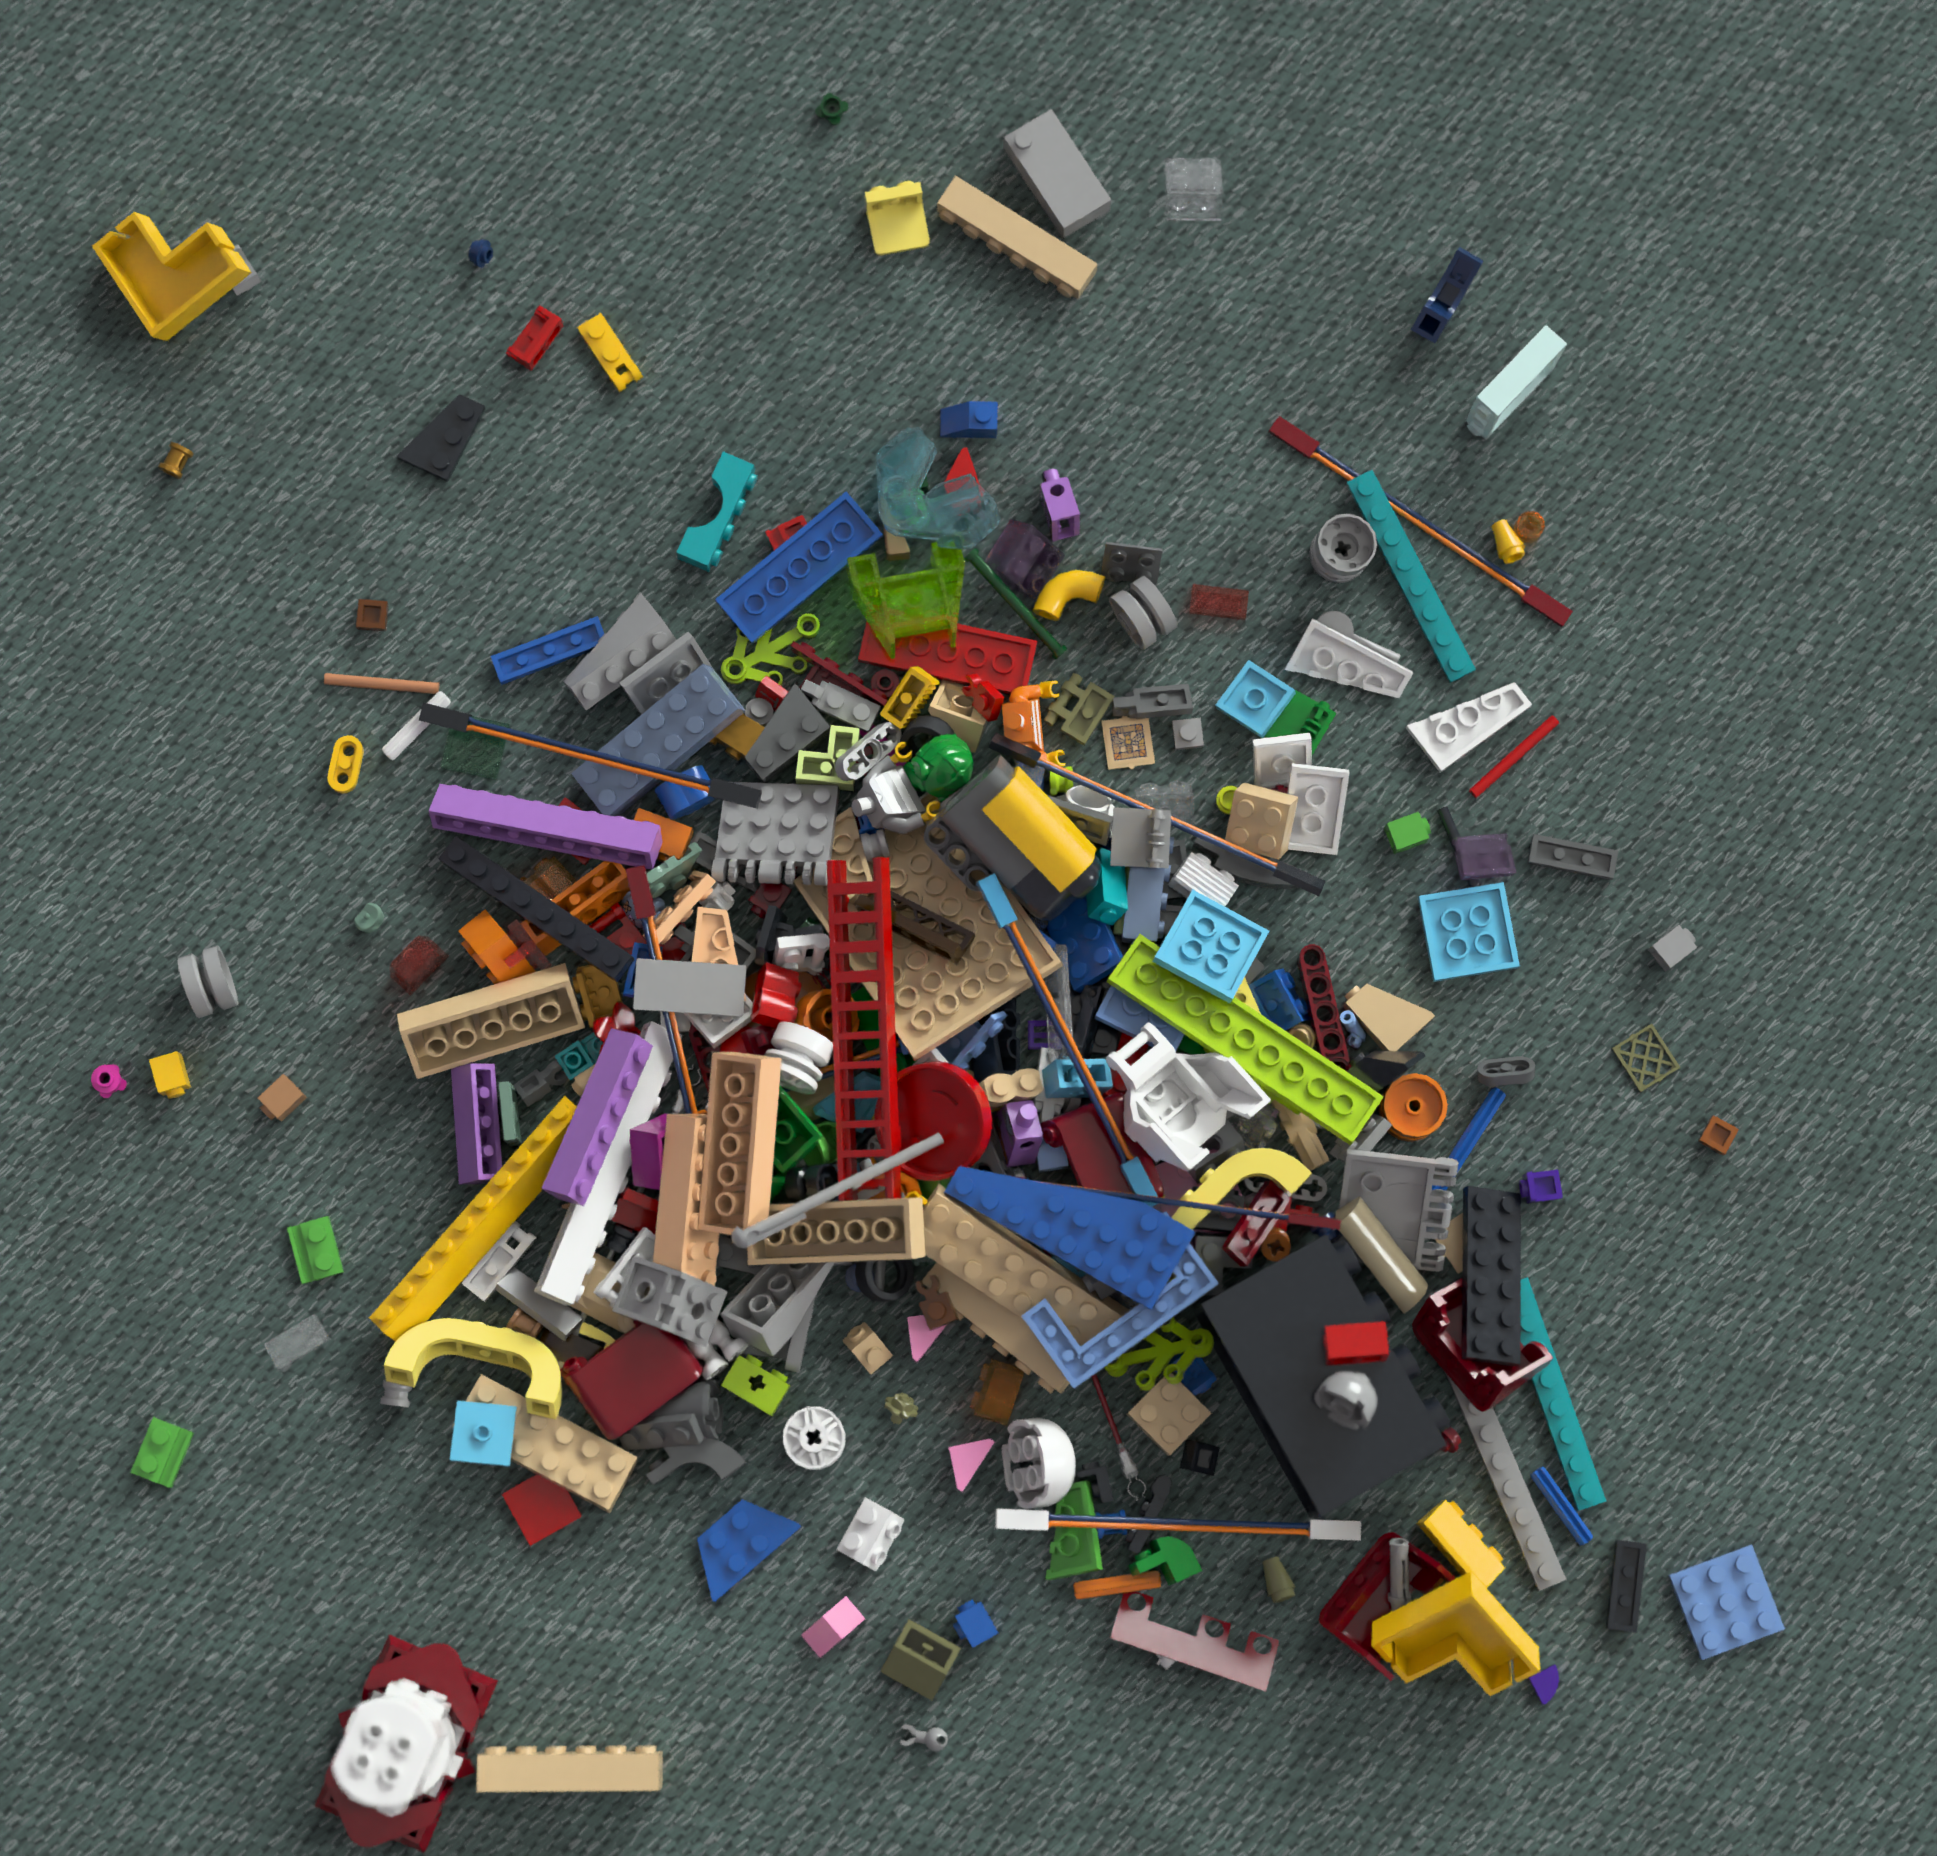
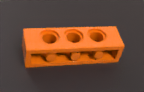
[520,861,630,956]

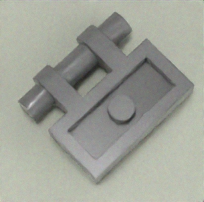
[1329,1113,1392,1164]

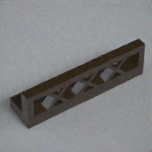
[855,890,975,965]

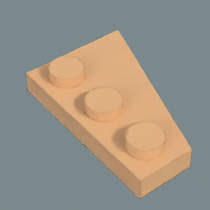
[643,870,716,944]
[691,907,746,1001]

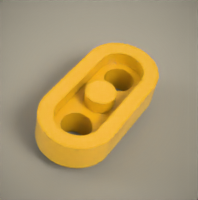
[327,735,364,793]

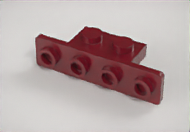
[790,641,888,709]

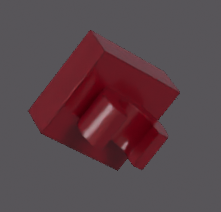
[740,1025,778,1056]

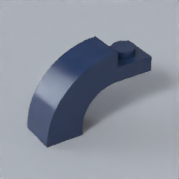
[1411,247,1484,343]

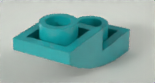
[555,1032,603,1080]

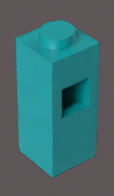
[1087,847,1128,926]

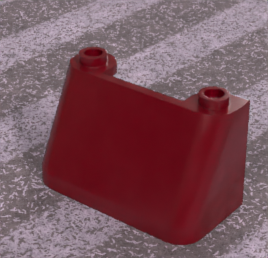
[1040,1093,1164,1201]
[1412,1278,1553,1412]
[560,1319,703,1440]

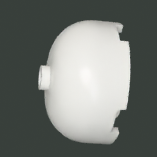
[1002,1418,1076,1509]

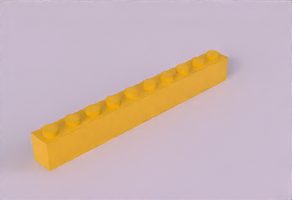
[369,1096,577,1342]

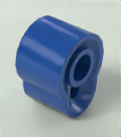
[655,765,716,820]

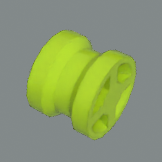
[1049,766,1073,796]

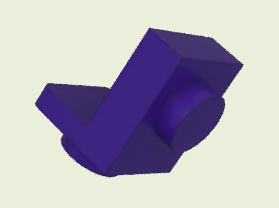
[1519,1169,1563,1204]

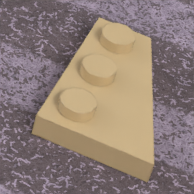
[831,807,873,904]

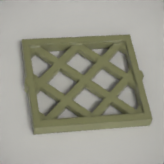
[1612,1024,1680,1092]

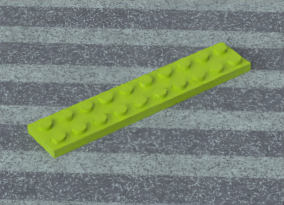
[1107,934,1384,1146]

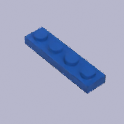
[490,616,604,685]

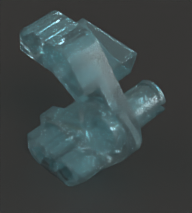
[876,427,1001,549]

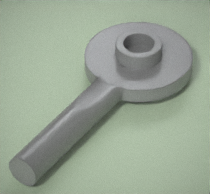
[1316,611,1401,663]

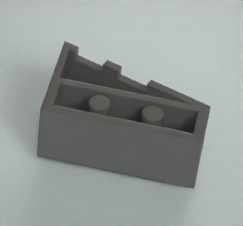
[745,683,830,783]

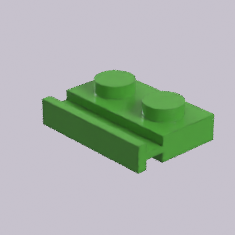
[287,1216,344,1284]
[130,1417,194,1488]

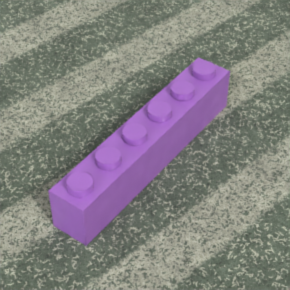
[541,1028,653,1206]

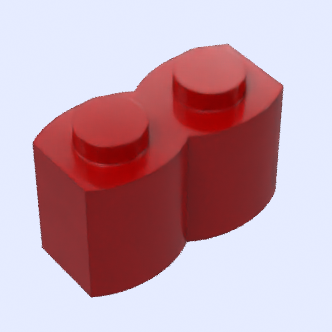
[751,962,802,1029]

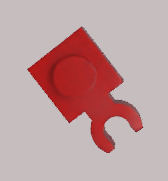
[962,673,1004,722]

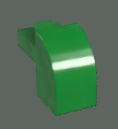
[1128,1537,1202,1586]

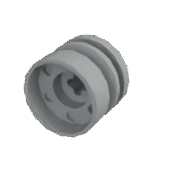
[1309,514,1377,583]

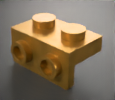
[572,964,623,1028]

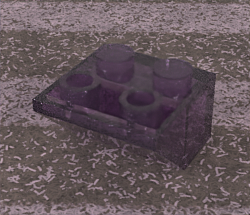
[985,519,1065,602]

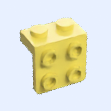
[865,181,930,256]

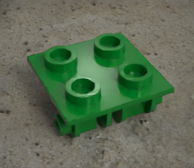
[1264,689,1336,755]

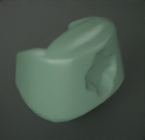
[354,903,384,933]

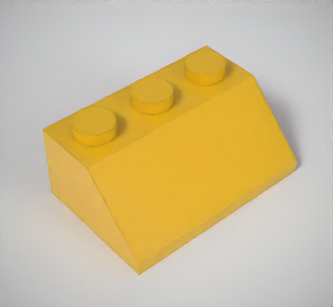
[1416,1500,1505,1588]

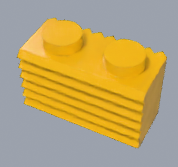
[880,666,939,729]

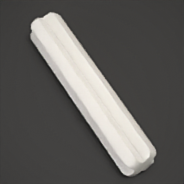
[382,691,451,760]

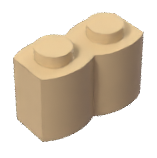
[979,1068,1043,1109]

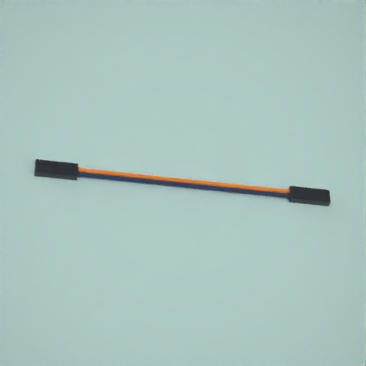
[419,702,762,809]
[988,733,1325,896]

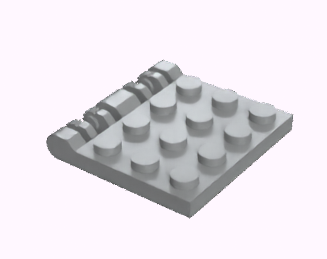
[711,782,840,886]
[1334,1149,1459,1271]

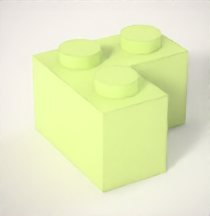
[796,725,860,791]

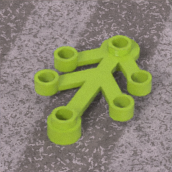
[721,613,820,686]
[1104,1317,1214,1391]

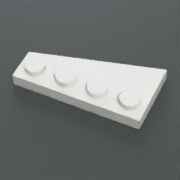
[1406,682,1532,773]

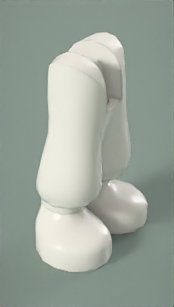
[683,1304,749,1380]

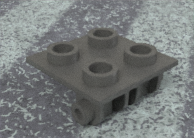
[1101,542,1163,585]

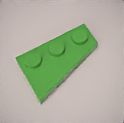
[1045,1481,1103,1580]

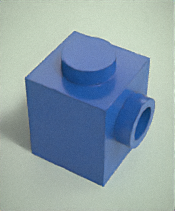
[953,1599,998,1648]

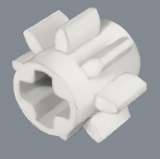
[699,881,736,911]

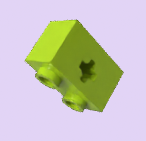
[721,1354,790,1417]

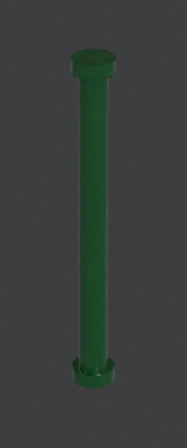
[963,547,1068,660]

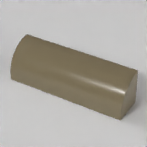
[1335,1196,1428,1314]

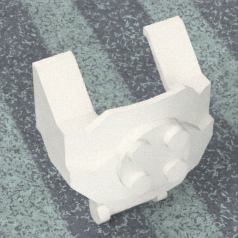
[1106,1023,1271,1171]

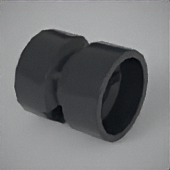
[784,1164,838,1203]

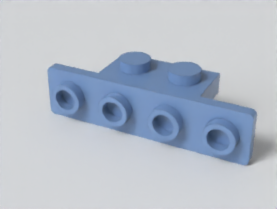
[936,1011,1007,1071]

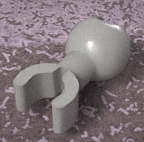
[900,1725,948,1751]

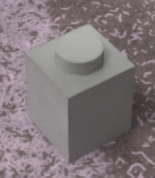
[1648,925,1697,972]

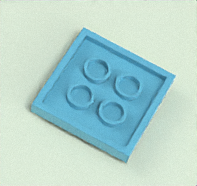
[1418,882,1520,982]
[1153,889,1269,1004]

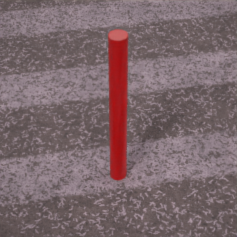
[1469,715,1559,798]

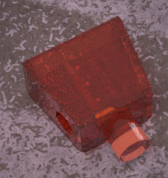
[389,935,449,996]

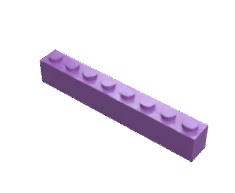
[429,784,663,870]

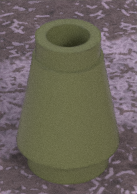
[1262,1557,1296,1603]

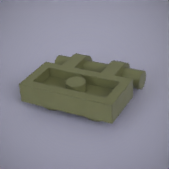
[1043,673,1115,746]

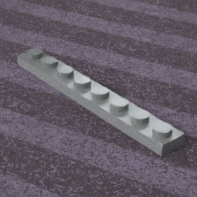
[1444,1371,1566,1591]

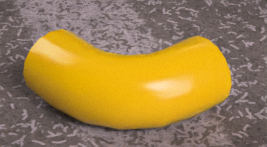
[1033,570,1105,621]

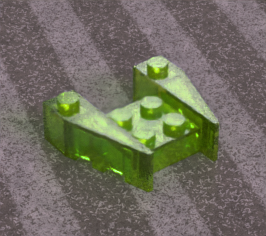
[847,538,965,659]

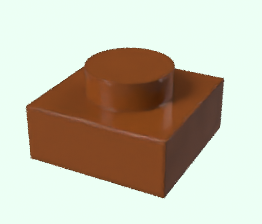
[1698,1115,1739,1155]

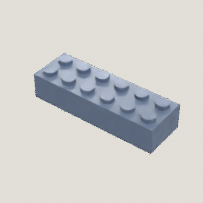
[571,664,746,817]

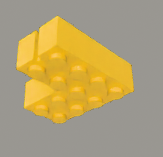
[92,212,252,341]
[1372,1572,1540,1696]

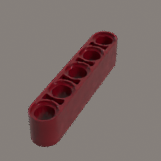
[1297,944,1351,1071]

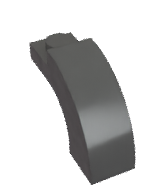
[646,1438,747,1485]

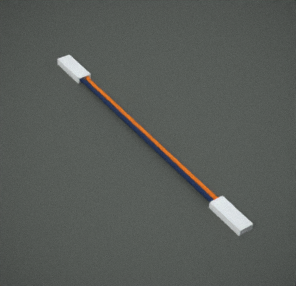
[995,1509,1361,1541]

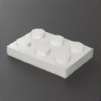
[1287,763,1349,855]

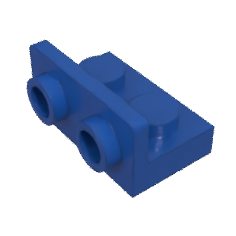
[1248,969,1310,1031]

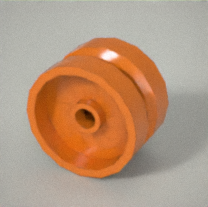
[1378,1073,1448,1142]

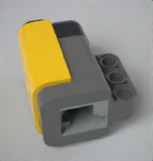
[924,755,1101,921]

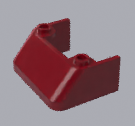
[1319,1532,1456,1681]

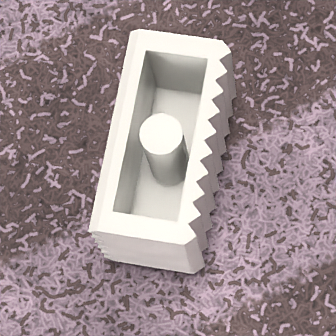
[1168,852,1239,907]

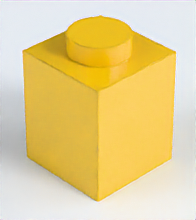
[149,1051,191,1099]

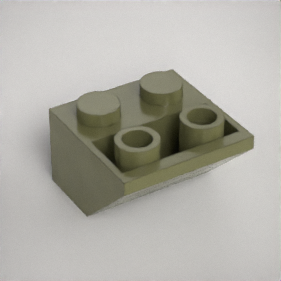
[880,1619,961,1700]

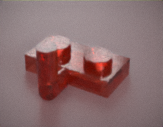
[504,918,552,970]

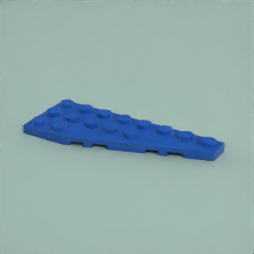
[944,1166,1196,1310]

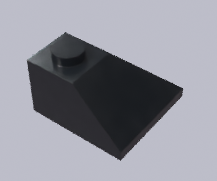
[1346,1051,1425,1092]

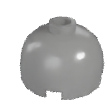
[1315,1371,1377,1430]

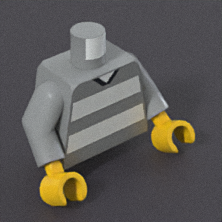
[852,742,941,834]

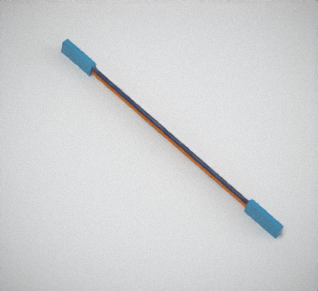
[976,873,1158,1207]

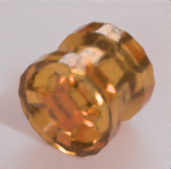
[1514,511,1545,543]

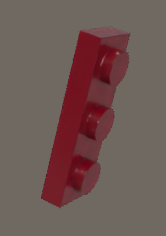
[1221,1180,1291,1267]

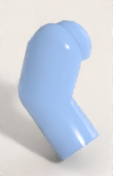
[1340,1010,1366,1048]

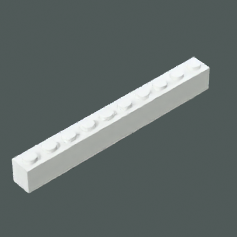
[534,1021,683,1306]

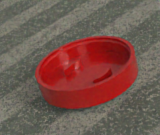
[874,1061,992,1181]

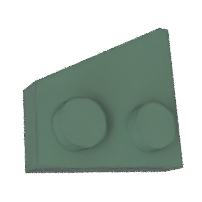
[647,842,702,898]

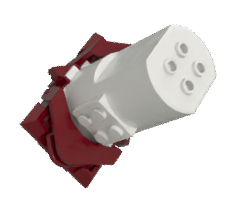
[314,1634,498,1853]

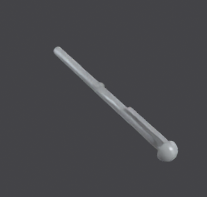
[732,1133,944,1248]

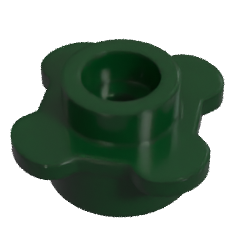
[816,93,848,125]

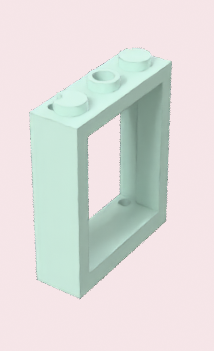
[1466,325,1567,439]

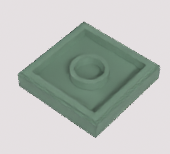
[498,1081,522,1147]

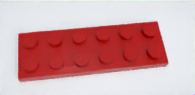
[858,605,1037,694]

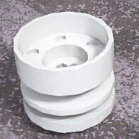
[764,1022,833,1094]
[783,1407,846,1470]

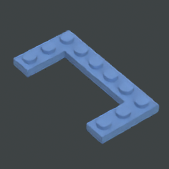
[1022,1211,1219,1389]

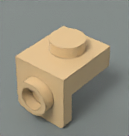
[843,1322,893,1374]

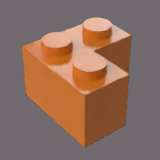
[458,909,536,984]

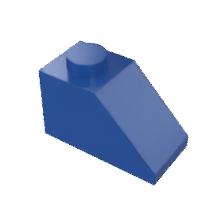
[940,401,998,438]

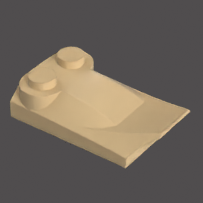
[569,1252,650,1334]

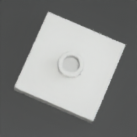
[1253,733,1312,789]

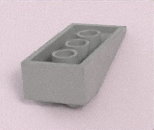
[721,1262,835,1356]

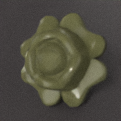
[884,1393,918,1424]

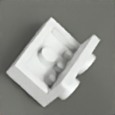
[836,1497,904,1571]

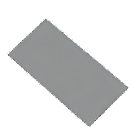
[633,958,746,1016]

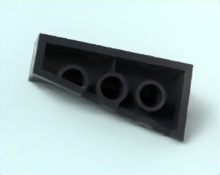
[971,993,1021,1083]

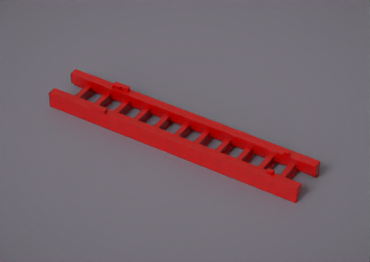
[827,857,902,1201]

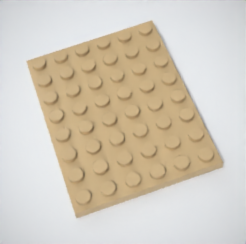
[793,794,1062,1061]

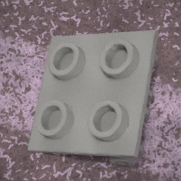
[1110,807,1171,868]

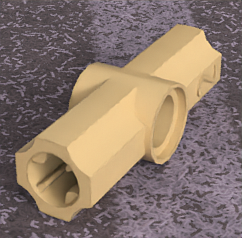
[1272,1099,1330,1171]

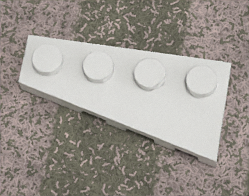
[1285,619,1413,698]

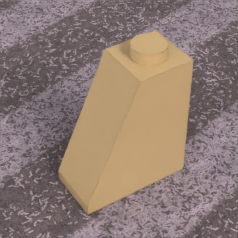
[1343,984,1435,1051]

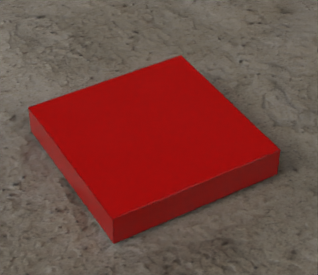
[502,1474,582,1546]

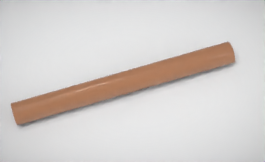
[324,673,440,694]

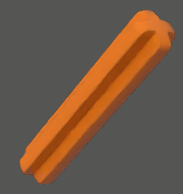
[1074,1570,1161,1600]

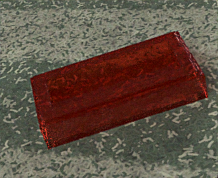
[1189,584,1249,620]

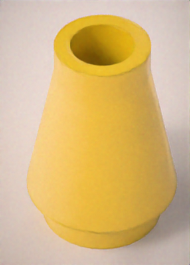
[1491,520,1525,564]

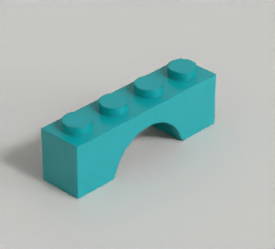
[676,451,758,572]

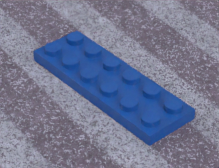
[715,492,883,644]

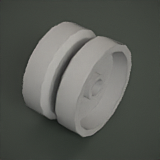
[1109,576,1177,650]
[177,945,239,1018]

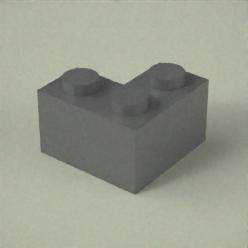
[1190,1231,1253,1296]

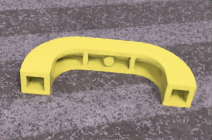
[1169,1148,1312,1281]
[384,1318,562,1419]

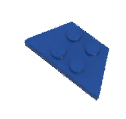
[697,1500,802,1602]

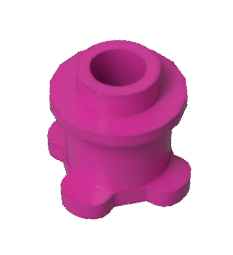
[91,1064,127,1098]

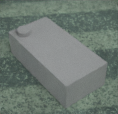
[1003,109,1111,238]

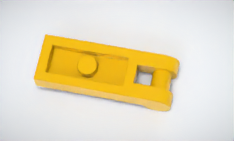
[577,313,643,392]

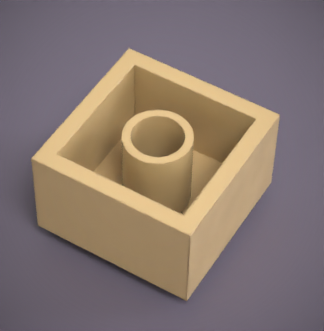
[1225,783,1298,859]
[1126,1373,1211,1456]

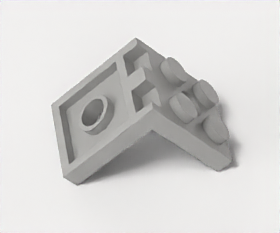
[612,1256,727,1347]

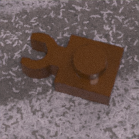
[916,1275,959,1331]

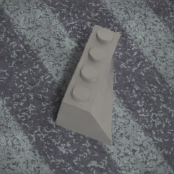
[563,593,676,710]

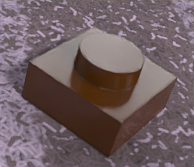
[356,599,389,631]

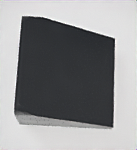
[1180,1439,1220,1476]

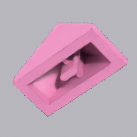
[907,1315,946,1363]
[949,1439,994,1492]
[801,1596,865,1658]

